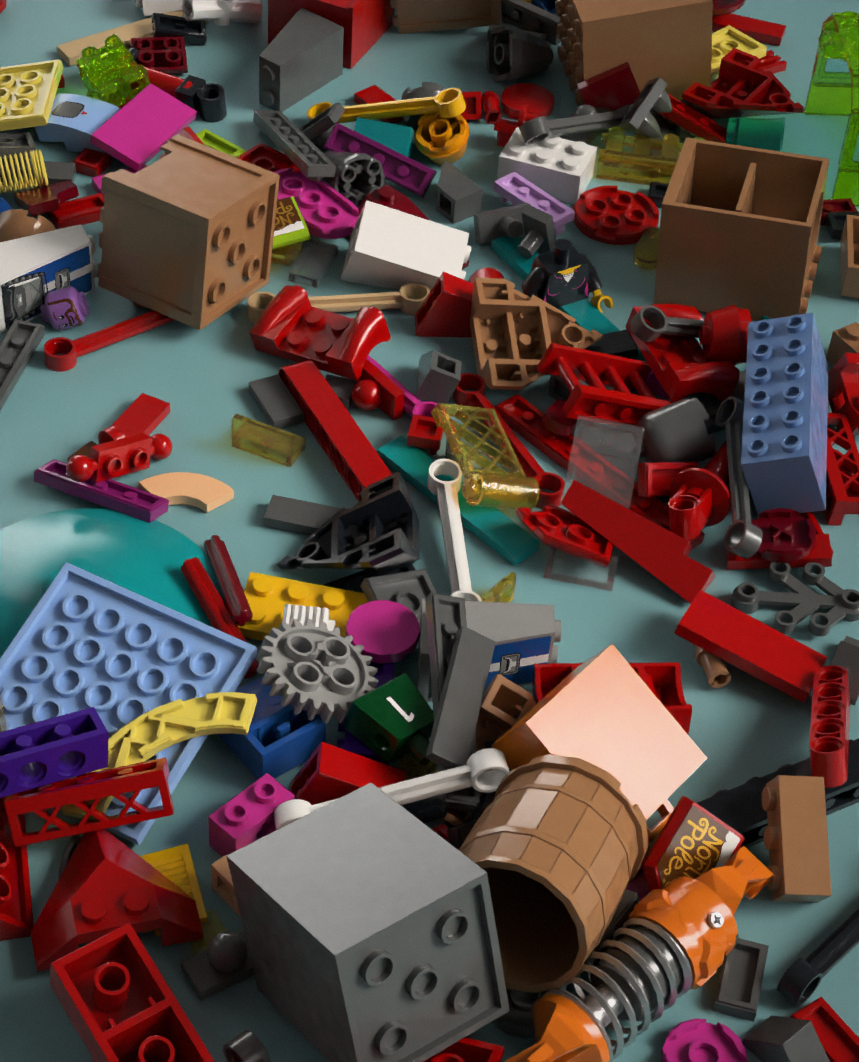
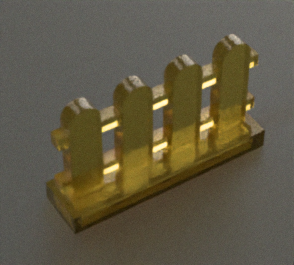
[596,127,705,185]

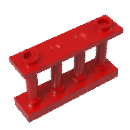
[536,343,674,429]

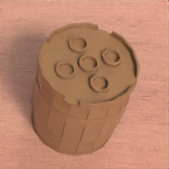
[459,754,649,993]

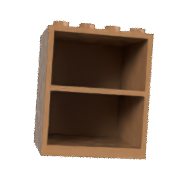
[555,0,713,113]

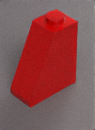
[415,272,473,338]
[288,742,406,805]

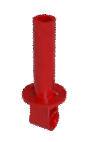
[668,440,731,540]

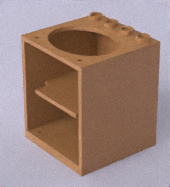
[654,138,829,321]

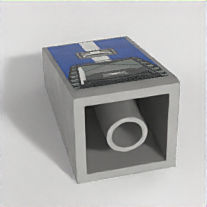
[417,599,561,703]

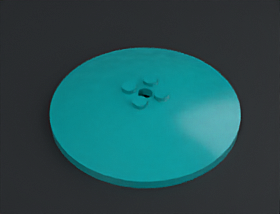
[0,508,227,658]

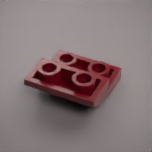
[131,36,188,74]

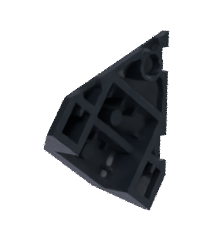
[277,471,420,573]

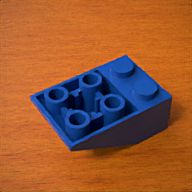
[218,677,326,779]

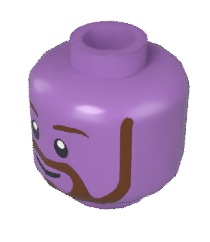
[40,286,89,331]

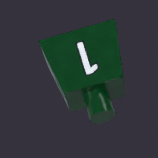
[343,673,434,766]

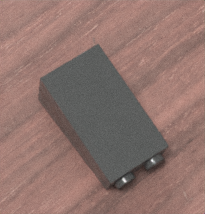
[259,8,344,112]

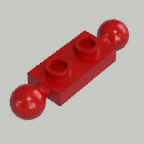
[66,433,173,483]

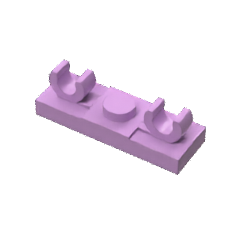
[493,172,575,237]

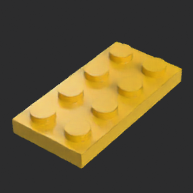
[238,572,368,641]

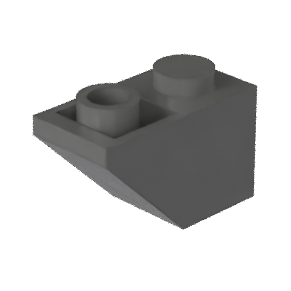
[436,161,483,224]
[415,350,462,408]

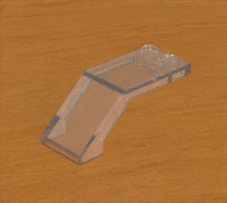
[543,415,645,591]

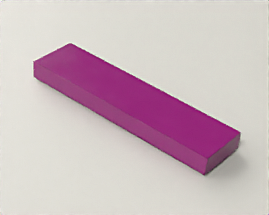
[323,122,437,198]
[34,459,169,523]

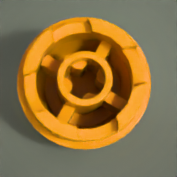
[415,113,469,165]

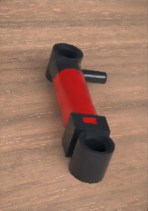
[91,48,227,123]

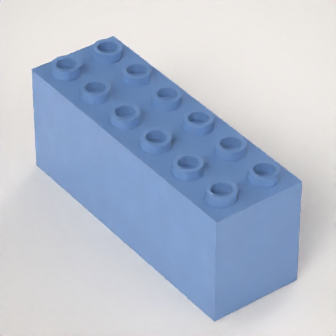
[741,313,828,517]

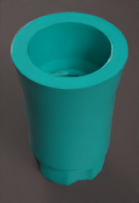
[726,117,785,152]

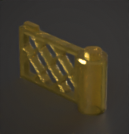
[431,403,539,510]

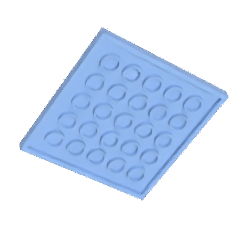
[0,562,258,846]

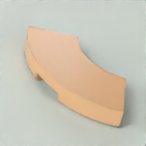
[139,472,234,513]

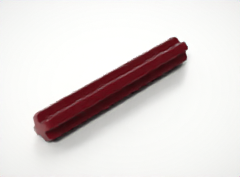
[204,535,253,626]

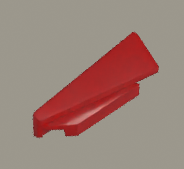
[561,480,715,604]

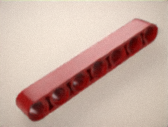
[278,360,392,502]

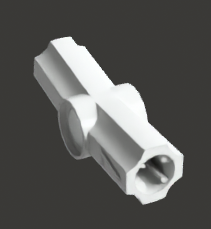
[182,0,262,26]

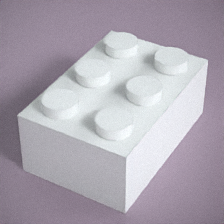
[497,127,597,205]

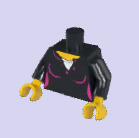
[522,239,614,313]

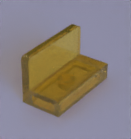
[231,414,306,467]

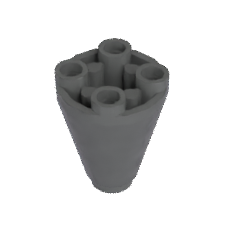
[323,151,385,208]

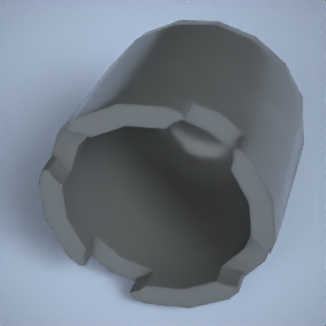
[631,398,716,463]

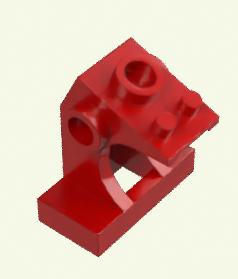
[828,353,859,436]

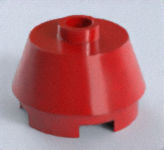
[699,304,752,366]

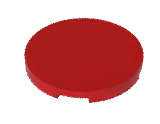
[573,186,659,245]

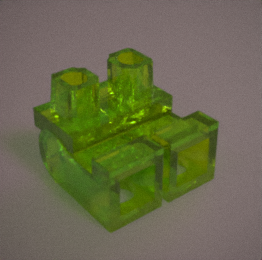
[76,34,150,107]

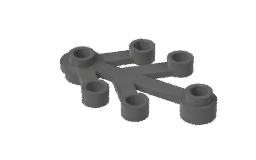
[731,562,859,636]

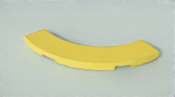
[62,692,258,820]

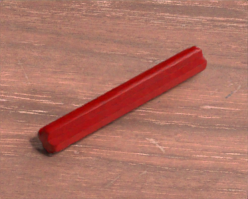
[181,557,259,679]

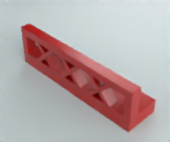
[823,413,859,526]
[4,757,174,847]

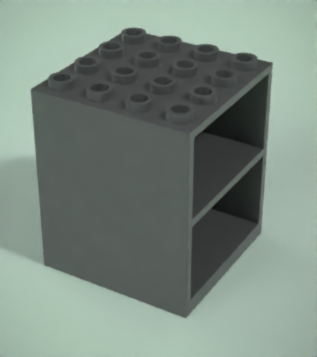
[226,783,510,1062]

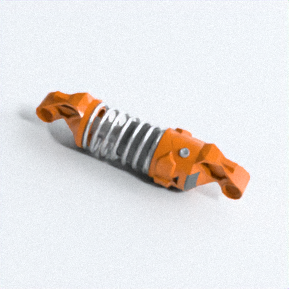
[505,846,774,1062]

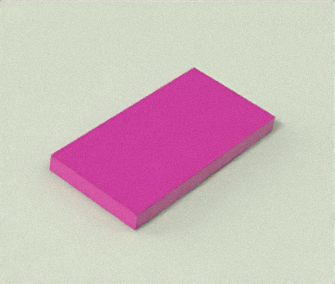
[89,83,197,171]

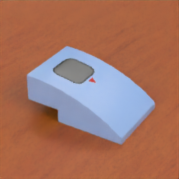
[35,93,121,152]

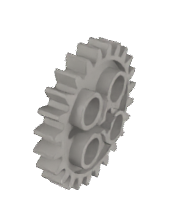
[256,619,378,723]

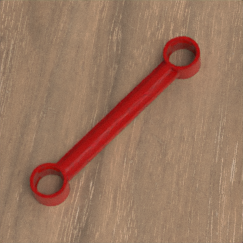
[43,310,175,372]
[453,373,565,509]

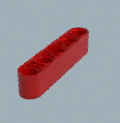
[809,665,850,788]

